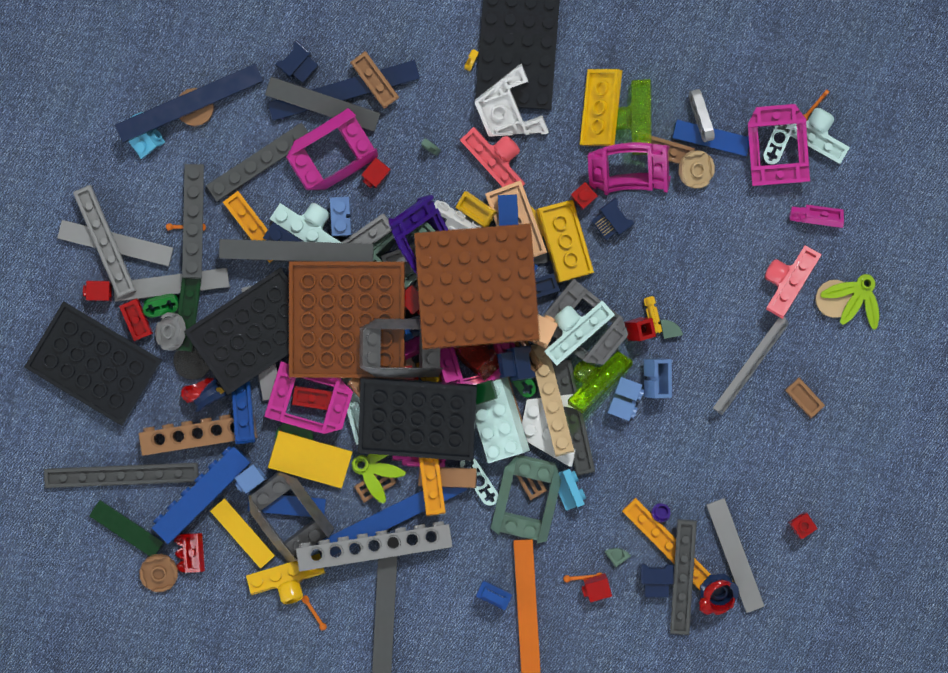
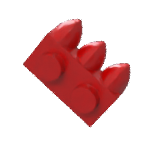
[174,533,205,573]

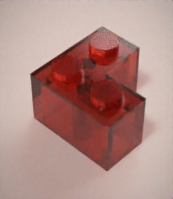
[453,345,499,381]

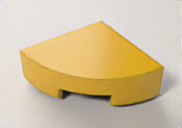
[464,49,479,72]

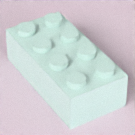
[476,377,530,463]

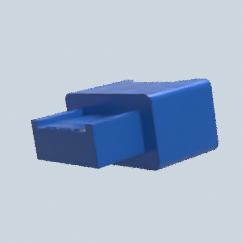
[476,580,512,610]

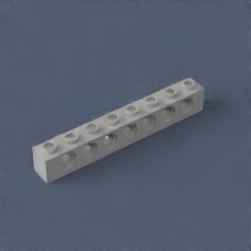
[296,521,452,571]

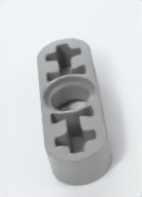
[689,89,715,142]

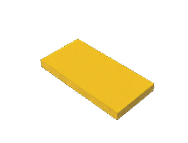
[580,69,622,146]
[536,199,594,283]
[268,430,352,489]

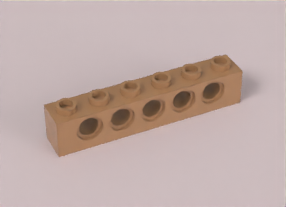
[139,415,258,456]

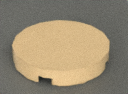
[679,150,715,188]
[815,280,853,318]

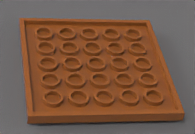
[414,223,540,349]
[289,261,405,378]

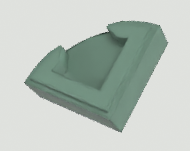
[421,138,441,156]
[660,320,683,339]
[604,548,631,567]

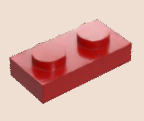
[119,298,153,341]
[292,386,333,410]

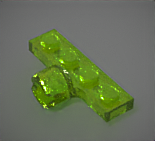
[616,79,652,155]
[568,351,633,414]

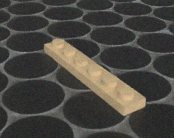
[531,344,574,457]

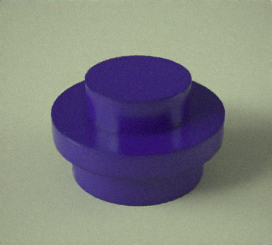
[651,503,671,523]

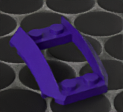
[389,195,448,274]

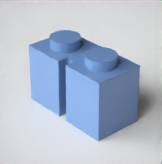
[330,197,352,238]
[644,358,672,398]
[607,377,644,421]
[235,463,268,493]

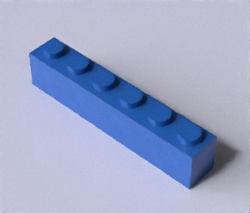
[152,446,252,544]

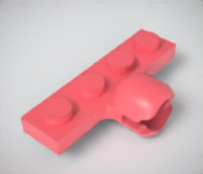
[460,127,526,187]
[765,245,822,319]

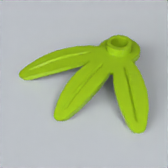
[821,274,879,330]
[352,454,406,503]

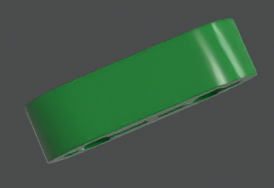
[143,294,179,318]
[509,377,536,397]

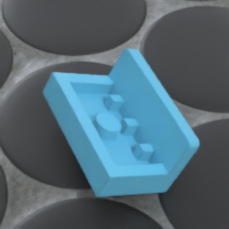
[129,112,165,159]
[558,468,586,510]

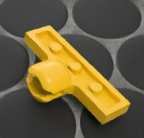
[246,553,325,604]

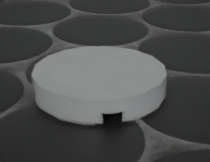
[155,312,186,351]

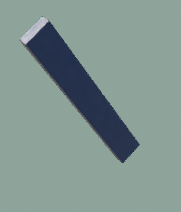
[268,60,420,121]
[115,64,263,143]

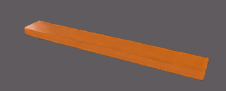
[513,539,541,673]

